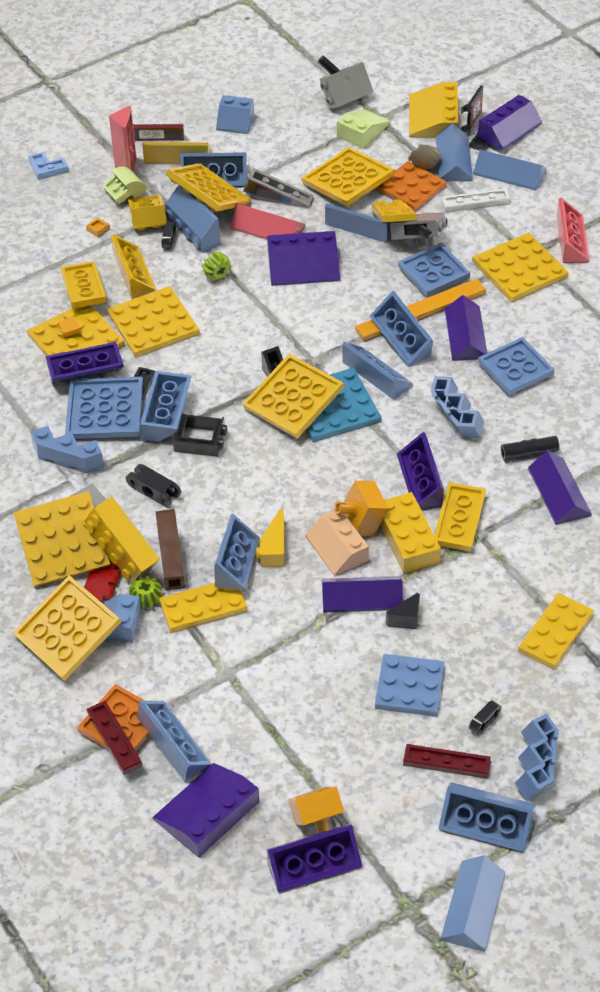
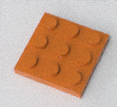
[376,161,447,212]
[77,684,150,751]

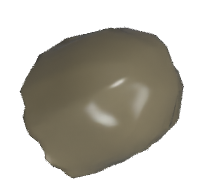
[408,144,441,170]

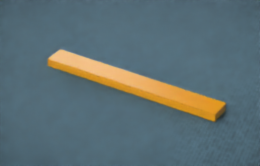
[355,279,486,341]

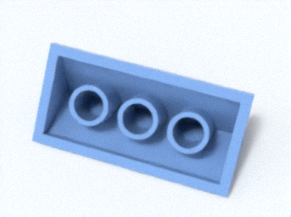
[436,123,473,181]
[473,150,546,191]
[325,203,391,243]
[370,291,433,366]
[342,341,413,400]
[214,514,260,590]
[137,701,212,781]
[441,855,505,952]

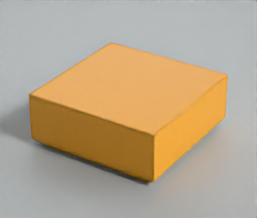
[86,217,110,237]
[58,317,81,337]

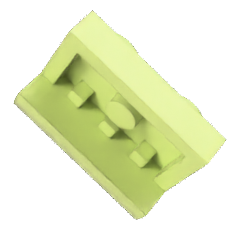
[102,167,147,204]

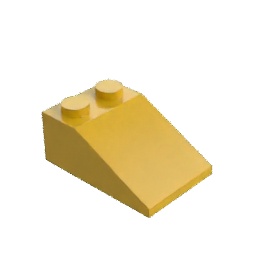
[128,194,167,231]

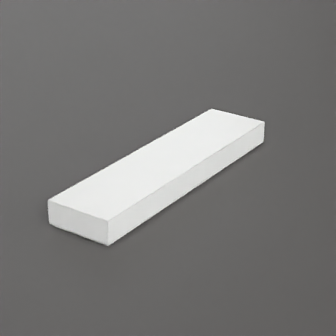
[441,188,511,212]

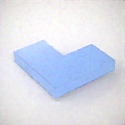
[28,152,69,180]

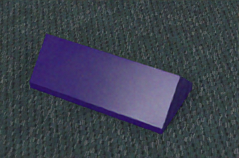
[444,295,487,361]
[45,342,124,384]
[397,432,444,510]
[528,450,592,525]
[322,576,403,613]
[267,824,362,893]

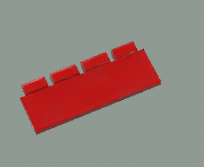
[84,553,121,602]

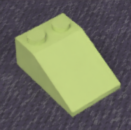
[337,109,391,149]

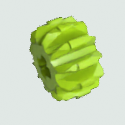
[201,251,232,281]
[129,575,163,610]

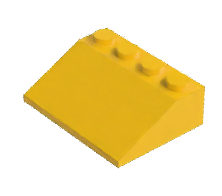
[409,81,458,138]

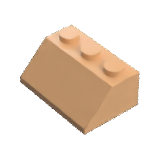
[306,509,369,577]

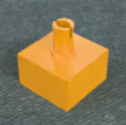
[334,480,389,536]
[288,786,345,833]

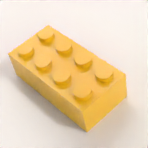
[380,492,441,574]
[84,496,160,584]

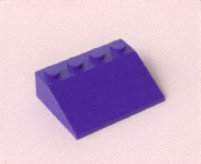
[267,231,340,286]
[153,763,260,858]

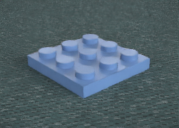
[398,243,470,297]
[478,337,555,396]
[375,654,445,717]

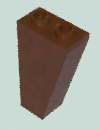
[155,509,185,591]

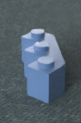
[431,376,484,438]
[31,426,104,473]
[515,713,559,801]

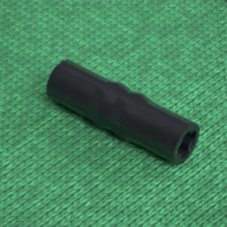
[500,435,559,460]

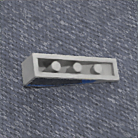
[243,168,314,208]

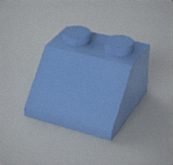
[216,95,254,134]
[103,594,141,643]

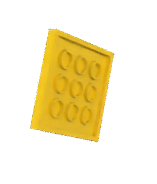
[301,147,395,207]
[165,164,251,212]
[472,232,569,302]
[106,286,200,358]
[27,305,125,356]
[242,354,345,439]
[13,491,110,587]
[13,575,122,681]

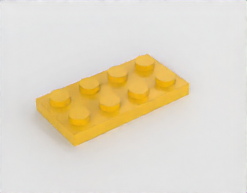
[371,199,416,222]
[61,261,107,308]
[434,482,486,552]
[159,583,247,633]
[518,593,594,670]

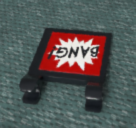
[460,85,484,137]

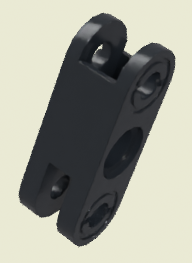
[125,464,182,507]

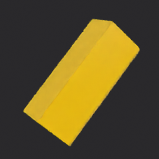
[142,142,211,164]
[111,234,157,299]

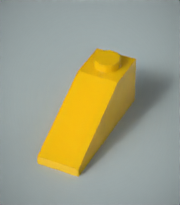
[256,509,284,567]

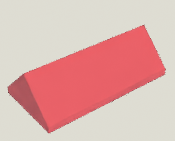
[109,106,137,172]
[557,197,590,263]
[230,203,305,240]

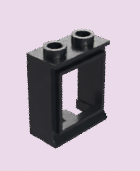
[173,413,228,457]

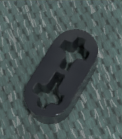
[161,221,176,249]
[469,700,502,735]

